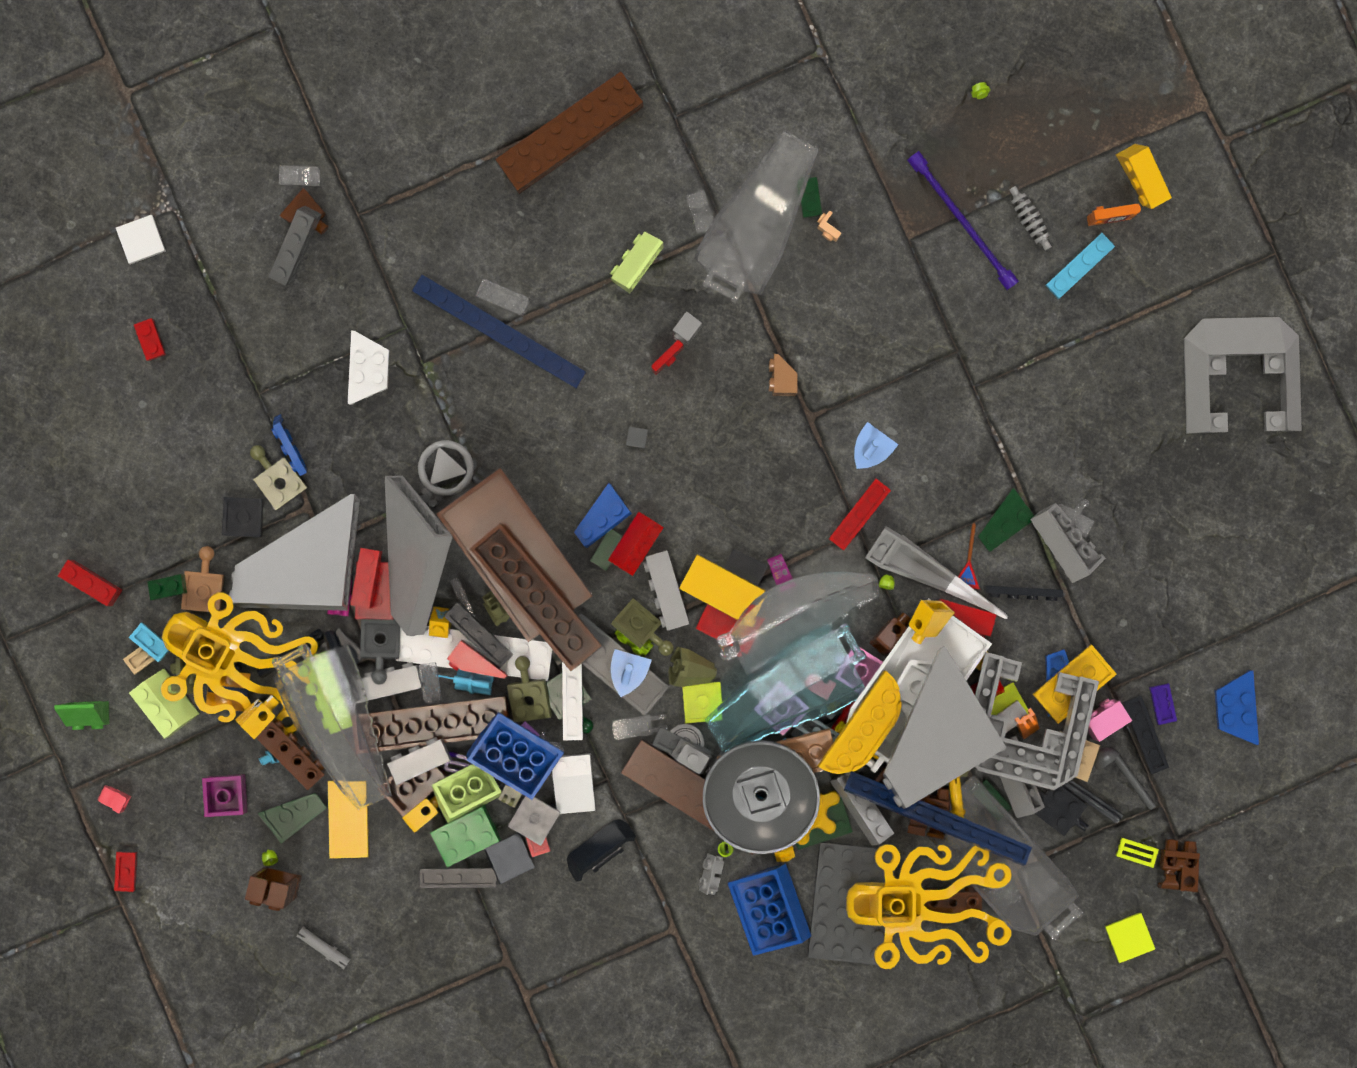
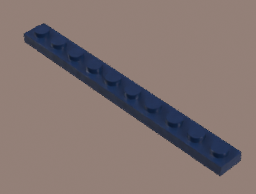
[412,275,586,389]
[844,771,1032,866]

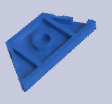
[1215,670,1259,745]

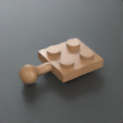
[181,546,225,612]

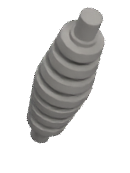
[1009,186,1052,251]

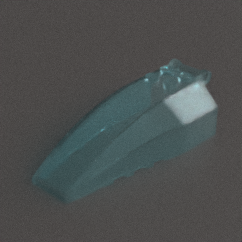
[705,622,866,753]

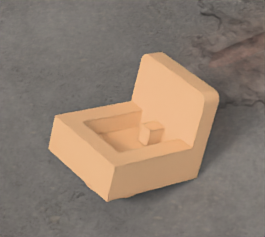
[817,211,841,242]

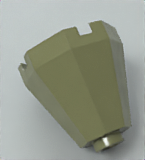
[668,647,717,687]

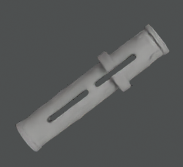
[296,926,351,970]

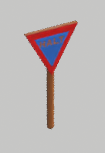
[958,523,980,589]

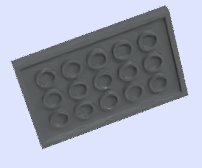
[808,842,895,965]

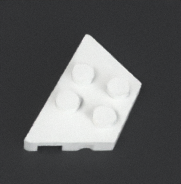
[348,331,390,405]
[897,660,933,719]

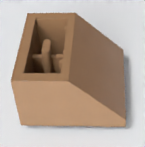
[769,354,797,396]

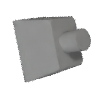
[671,739,712,774]

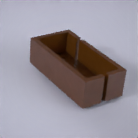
[245,867,302,911]

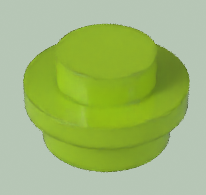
[971,82,990,99]

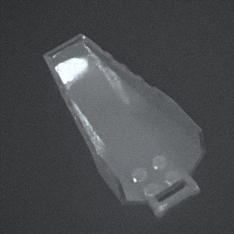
[694,131,819,304]
[272,643,392,810]

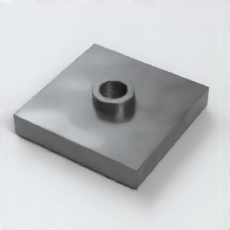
[508,796,560,846]

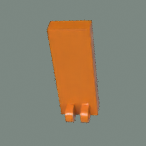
[1015,708,1040,739]

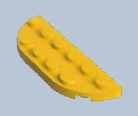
[818,670,902,774]

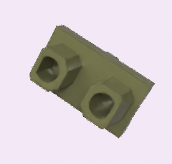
[482,591,510,626]
[170,658,196,694]

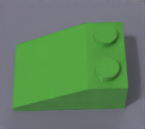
[54,701,109,730]

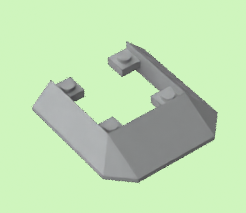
[1184,317,1302,434]
[975,652,1099,790]

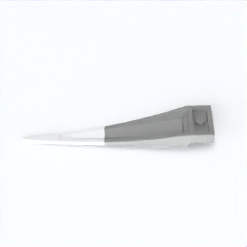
[865,526,1008,619]

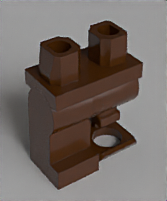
[907,787,951,839]
[1157,839,1200,892]

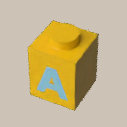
[429,607,451,638]

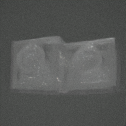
[279,165,320,186]
[686,190,715,233]

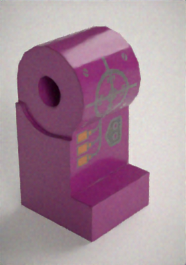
[767,554,796,592]

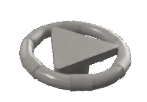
[418,440,474,496]

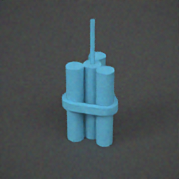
[436,669,494,696]

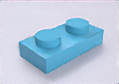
[129,623,169,662]

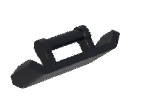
[567,819,636,882]

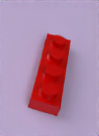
[829,479,891,551]

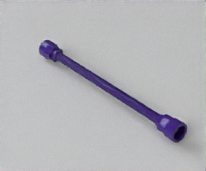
[907,151,1019,290]

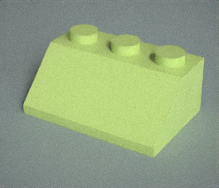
[610,232,663,294]
[129,668,200,739]
[432,764,501,823]

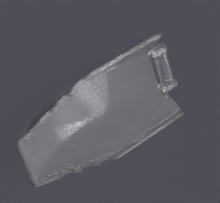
[717,572,880,675]

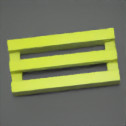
[1115,837,1159,868]

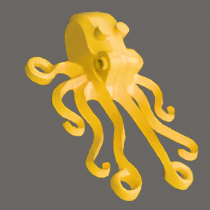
[161,592,318,733]
[846,844,1012,969]

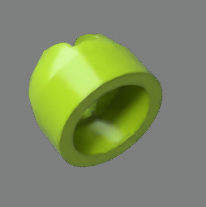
[879,575,895,590]
[718,841,734,857]
[262,850,278,866]

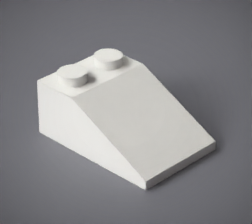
[552,753,596,814]

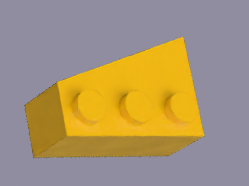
[1116,144,1172,209]

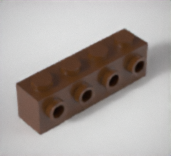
[256,718,325,790]
[924,886,982,914]

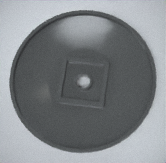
[703,740,820,854]

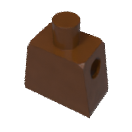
[280,188,329,235]
[869,612,911,655]

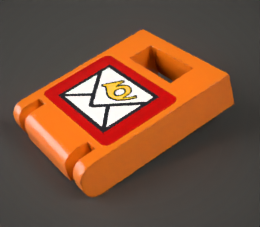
[1087,204,1141,226]

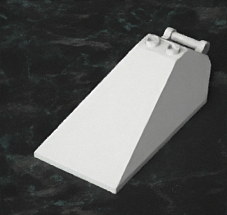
[846,598,992,773]

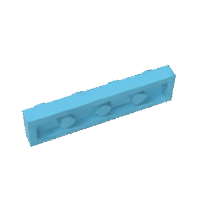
[1045,233,1115,299]

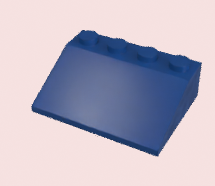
[467,712,564,800]
[728,863,811,956]

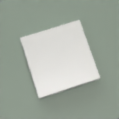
[116,215,166,264]

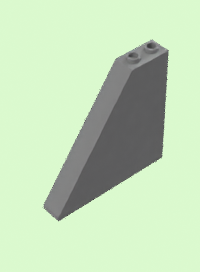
[385,476,452,636]
[229,494,360,611]
[883,646,1006,809]

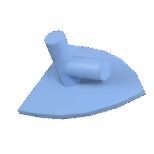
[854,422,898,469]
[611,649,651,697]

